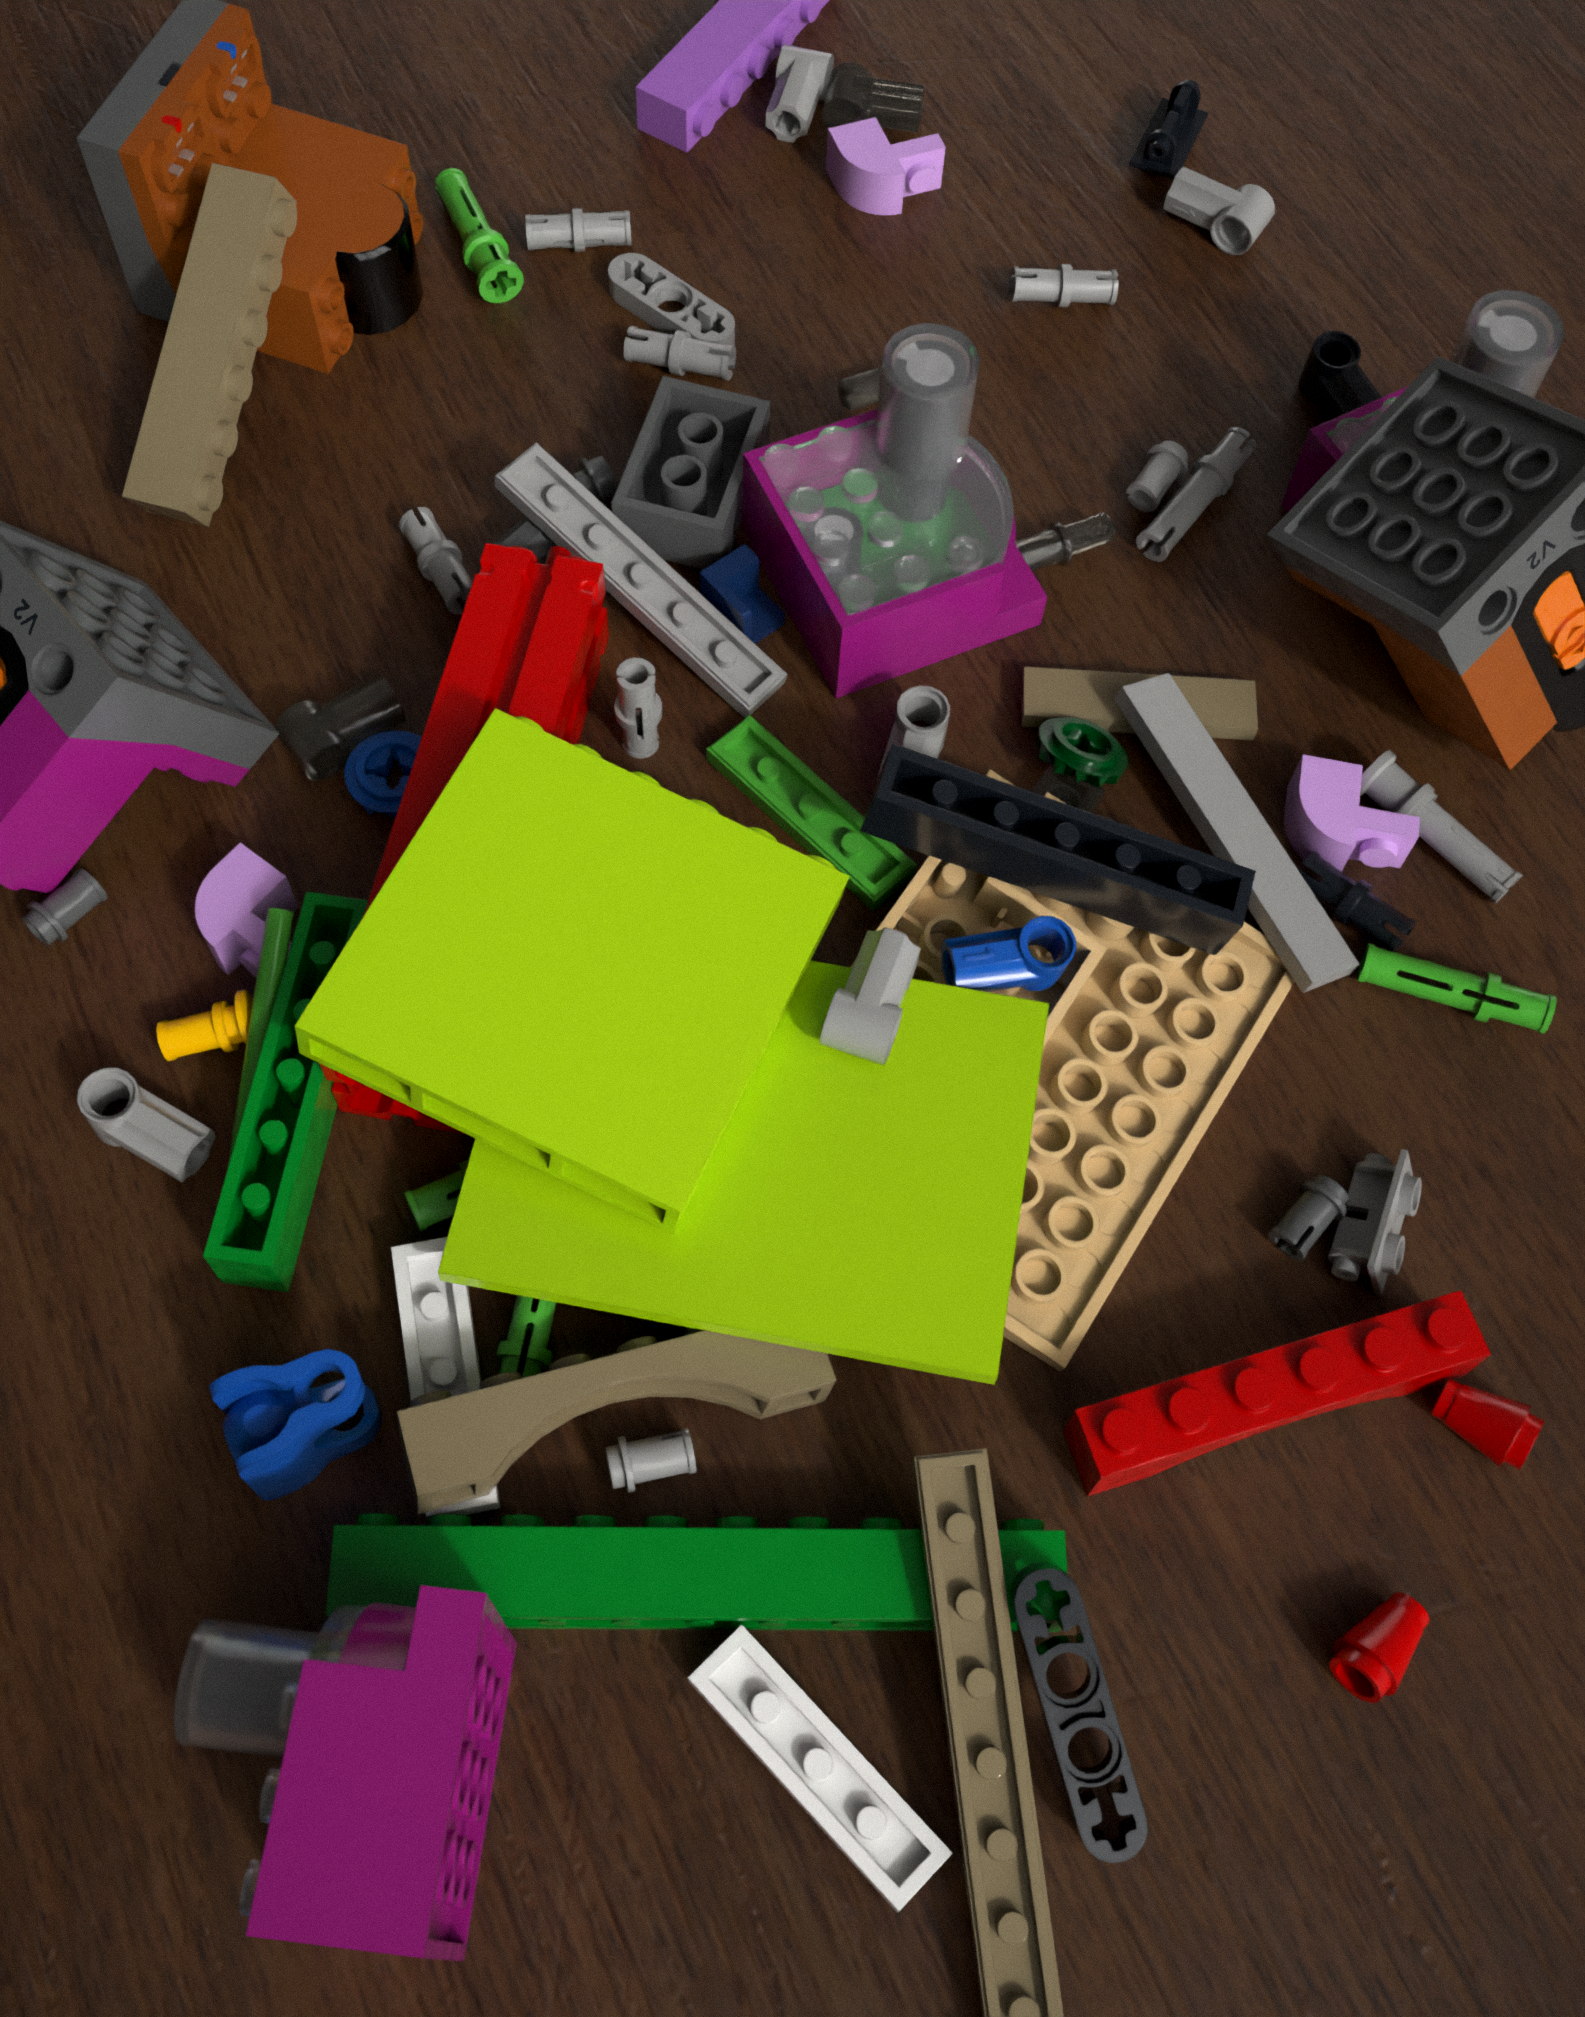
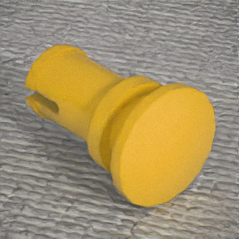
[156,989,253,1061]

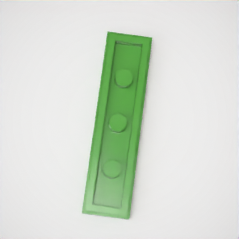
[706,715,918,911]

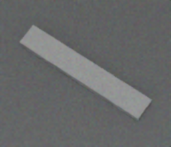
[494,443,788,718]
[1114,673,1360,993]

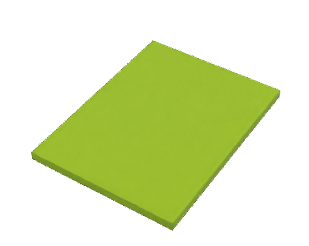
[438,961,1049,1385]

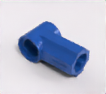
[941,916,1076,992]

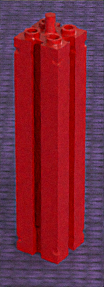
[319,543,609,1135]

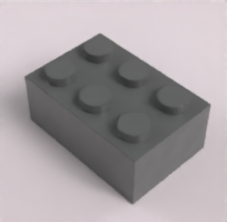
[611,376,770,569]

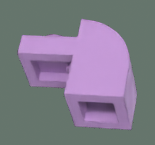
[826,117,946,215]
[1284,754,1420,872]
[195,842,298,978]

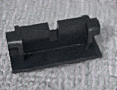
[1129,79,1209,180]

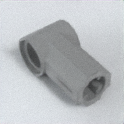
[765,44,834,143]
[1163,166,1275,255]
[876,685,950,780]
[820,927,921,1065]
[77,1068,216,1182]

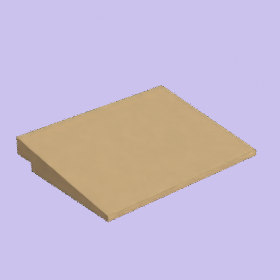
[850,769,1295,1371]

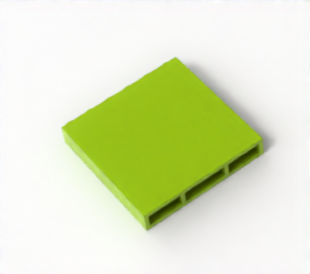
[295,708,850,1234]

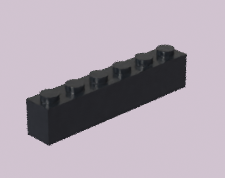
[860,743,1256,955]

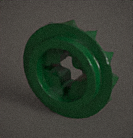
[1034,717,1128,788]

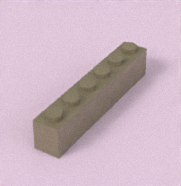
[122,163,297,527]

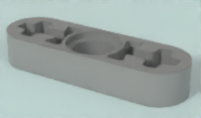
[608,253,735,345]

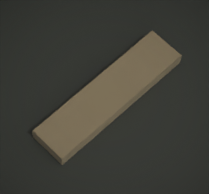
[1021,667,1258,740]

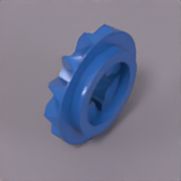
[344,730,422,820]

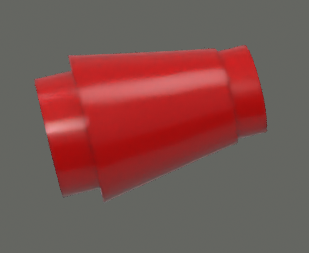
[1431,1379,1545,1470]
[1329,1592,1430,1703]

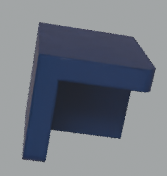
[700,544,785,644]

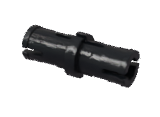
[1298,851,1417,952]

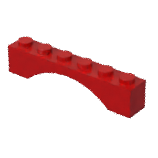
[1062,1290,1491,1496]

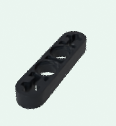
[1009,1562,1148,1863]

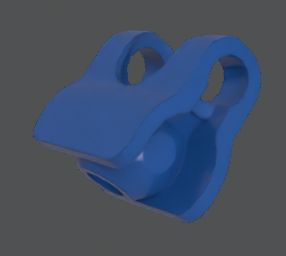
[209,1349,382,1501]

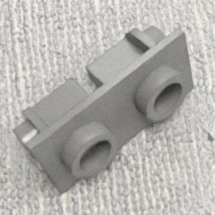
[1328,1149,1422,1296]

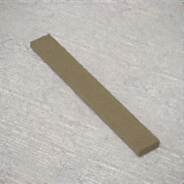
[912,1448,1064,2017]

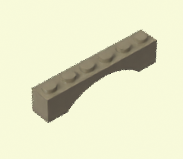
[397,1327,837,1514]

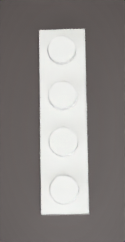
[391,1237,501,1519]
[688,1625,953,1912]

